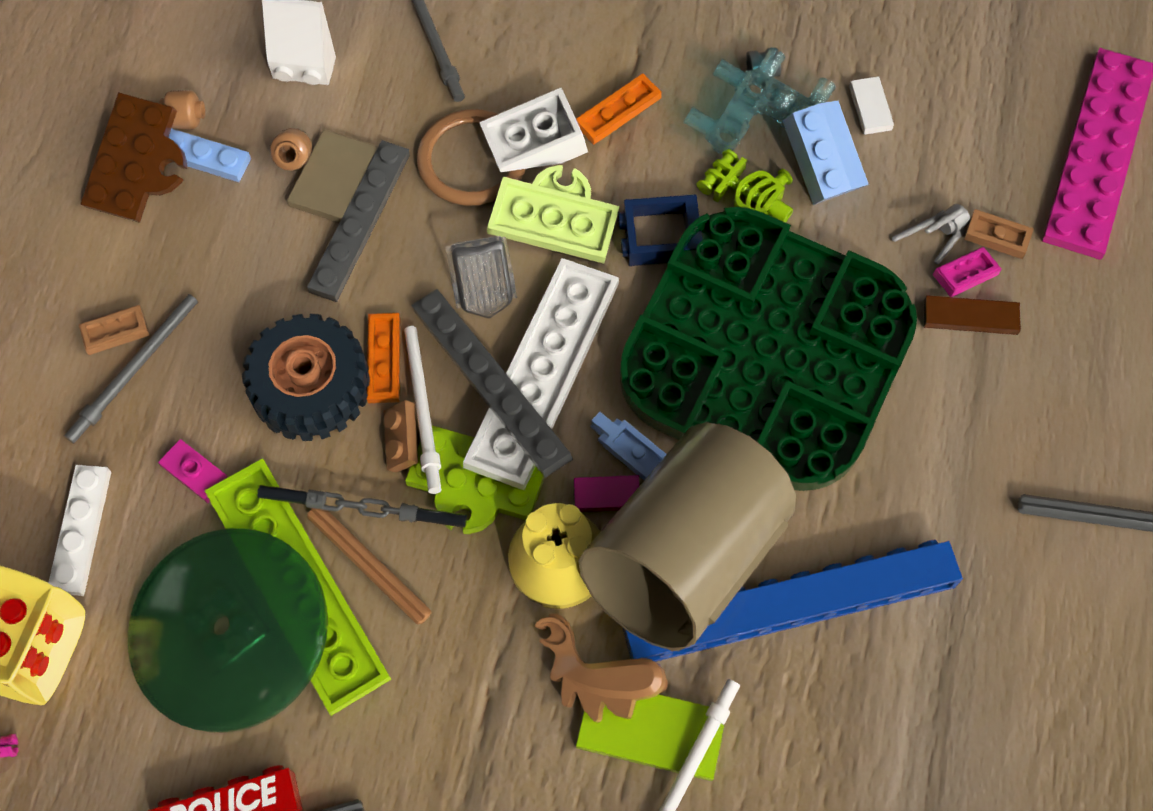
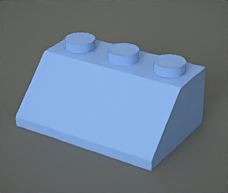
[783,101,869,205]

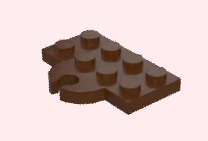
[81,92,188,223]

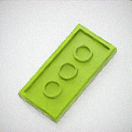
[576,694,725,782]

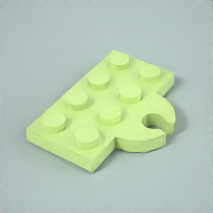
[487,165,620,263]

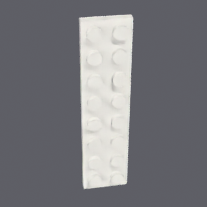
[463,258,619,490]

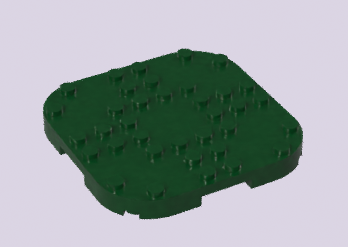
[620,207,917,491]

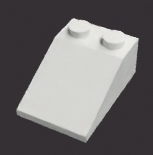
[262,0,336,85]
[479,88,588,172]

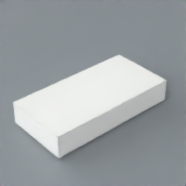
[849,77,894,135]

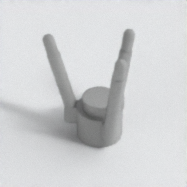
[892,204,970,264]

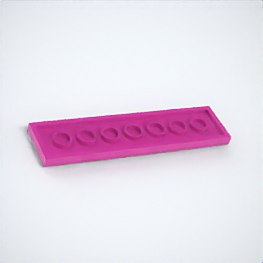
[1042,48,1153,260]

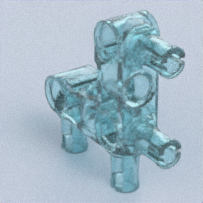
[683,47,836,154]

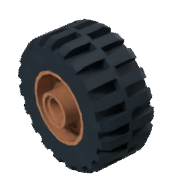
[242,314,370,441]

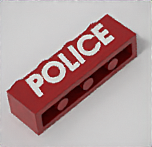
[148,765,303,811]

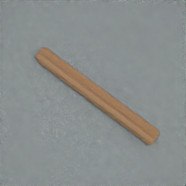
[307,508,431,624]

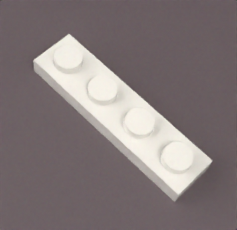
[48,465,111,596]

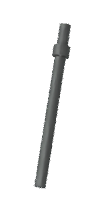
[412,0,465,102]
[64,294,198,444]

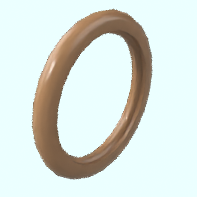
[417,109,526,206]

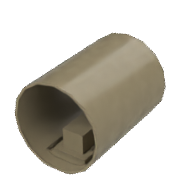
[579,422,796,651]

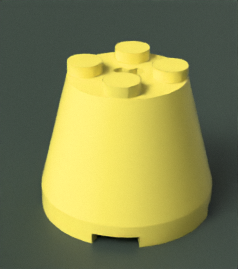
[508,503,600,609]

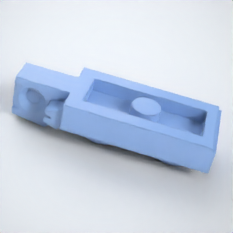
[591,412,666,480]

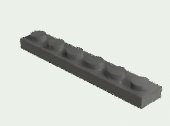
[307,140,410,302]

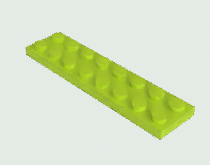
[205,458,391,716]

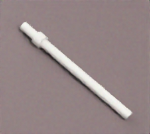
[404,326,442,494]
[659,679,740,811]

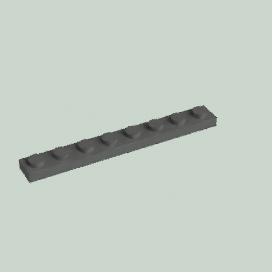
[411,289,573,478]

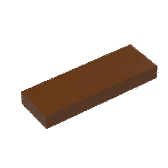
[924,295,1021,335]

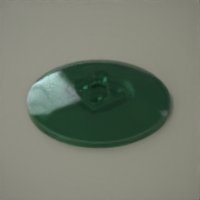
[128,528,328,733]

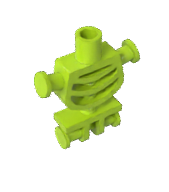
[696,149,793,223]

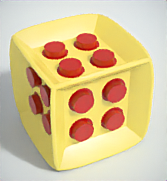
[0,566,85,705]

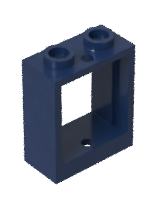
[618,194,703,266]

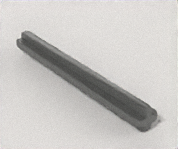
[1018,494,1153,532]

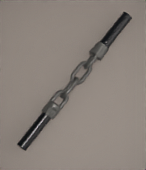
[257,485,467,528]

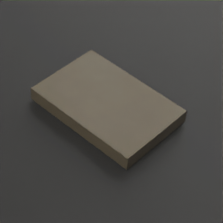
[287,130,378,223]

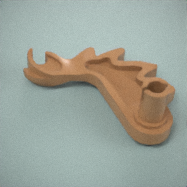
[535,613,668,723]

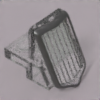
[446,236,517,318]

